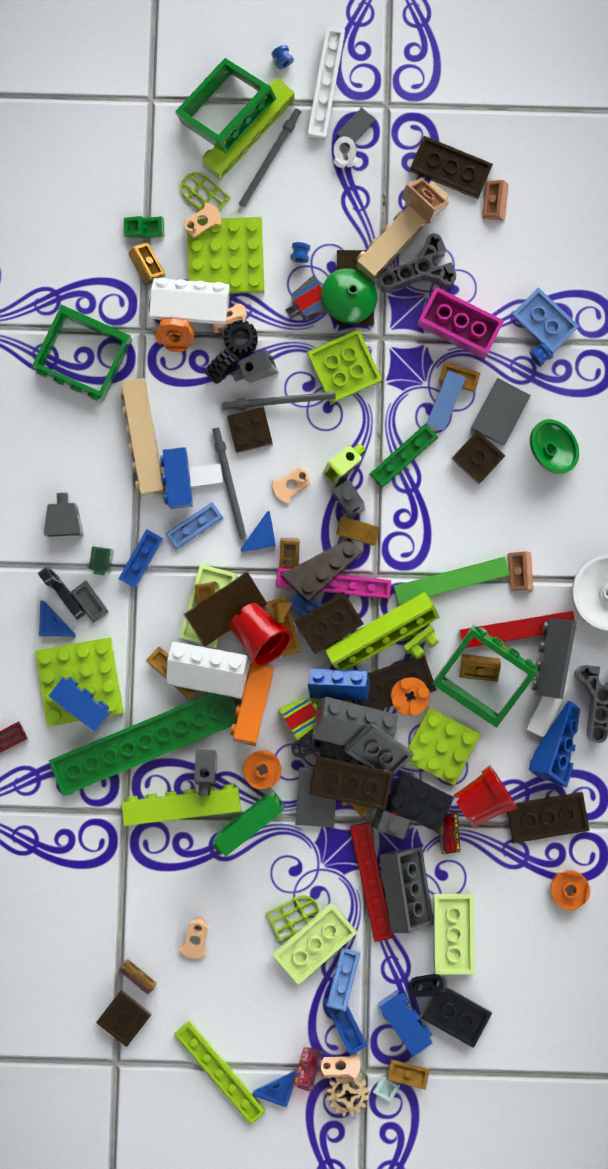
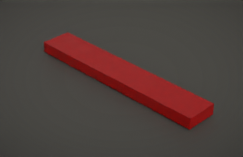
[459,611,577,648]
[350,822,394,942]

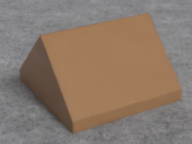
[402,178,449,224]

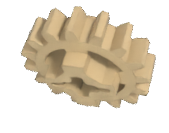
[327,1074,369,1116]

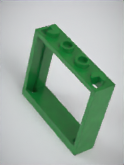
[175,58,276,154]
[32,305,132,401]
[432,625,538,728]
[213,789,285,857]

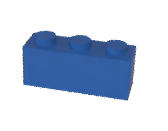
[160,447,193,509]
[308,669,370,701]
[49,677,112,732]
[378,990,433,1057]

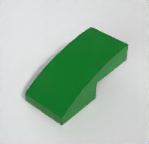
[124,216,164,238]

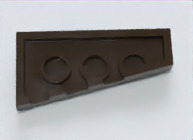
[280,539,362,603]

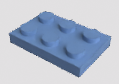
[511,287,579,354]

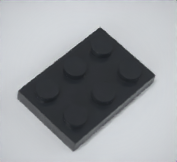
[387,771,454,833]
[421,983,492,1048]

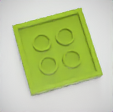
[307,329,382,405]
[408,707,481,786]

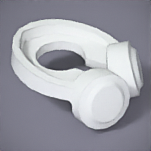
[333,136,358,168]

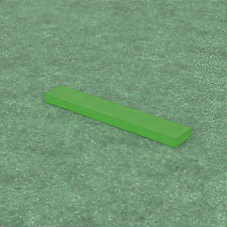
[394,556,510,605]

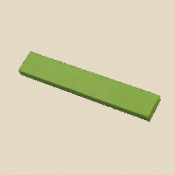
[174,1020,266,1125]

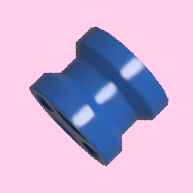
[271,45,294,69]
[290,242,310,263]
[529,343,553,367]

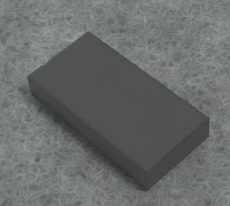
[336,107,375,148]
[71,581,109,623]

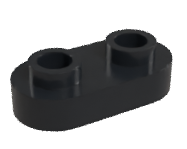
[408,974,447,998]

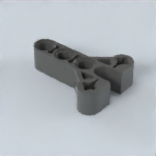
[379,233,457,293]
[574,665,608,743]

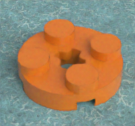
[156,319,194,352]
[391,677,430,716]
[243,750,282,789]
[550,870,590,910]

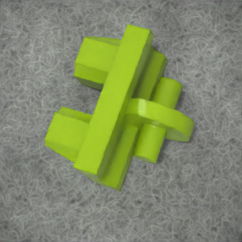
[403,625,439,659]

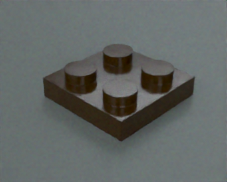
[227,407,273,453]
[451,430,506,484]
[96,989,152,1047]

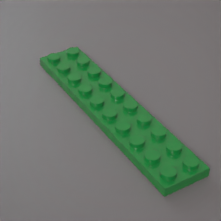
[49,693,238,796]

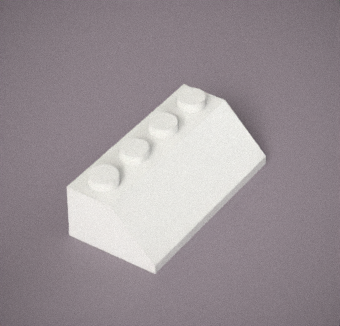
[149,278,230,325]
[166,641,251,699]

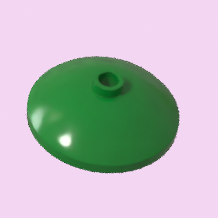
[321,269,377,323]
[530,419,579,474]

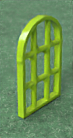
[180,172,231,211]
[266,895,319,941]

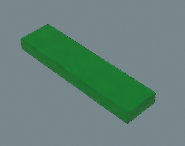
[369,423,438,488]

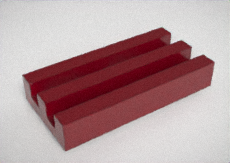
[0,721,28,753]

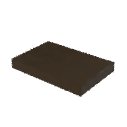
[295,591,364,655]

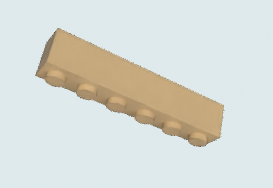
[356,181,449,282]
[119,378,165,496]

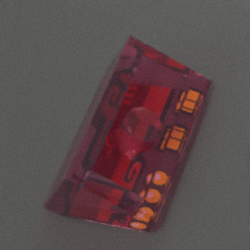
[293,1047,324,1092]

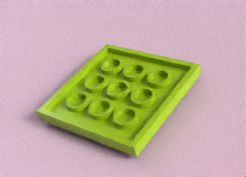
[187,217,265,294]
[35,637,124,727]

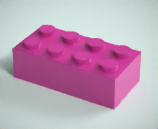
[417,287,504,359]

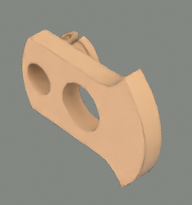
[184,202,221,238]
[211,303,247,333]
[272,468,310,503]
[178,917,209,959]
[321,1053,360,1081]

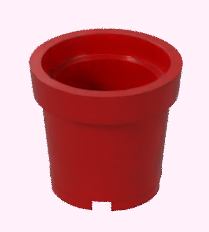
[229,603,293,667]
[453,765,517,828]

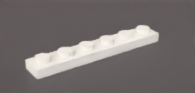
[308,27,345,140]

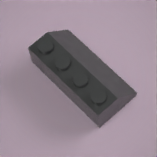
[531,618,577,699]
[312,697,398,747]
[379,847,434,933]

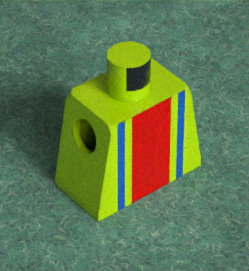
[323,444,366,486]
[279,697,321,740]

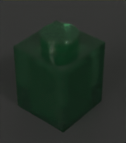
[89,546,114,576]

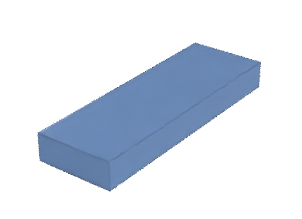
[426,370,466,431]
[165,502,223,550]
[326,948,360,1012]

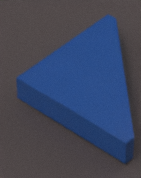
[241,511,276,552]
[39,601,76,637]
[252,1070,298,1108]

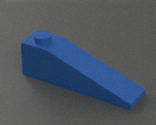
[529,701,580,787]

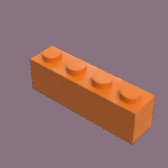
[230,663,274,747]

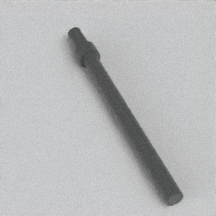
[239,108,302,208]
[222,391,336,410]
[212,427,247,539]

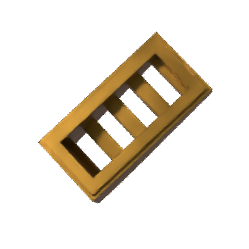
[279,538,300,568]

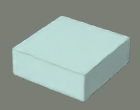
[373,1074,400,1103]

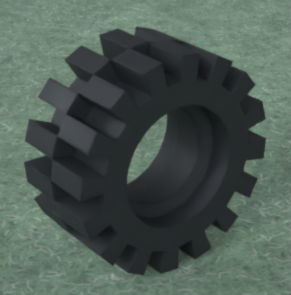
[223,320,258,356]
[204,348,239,384]

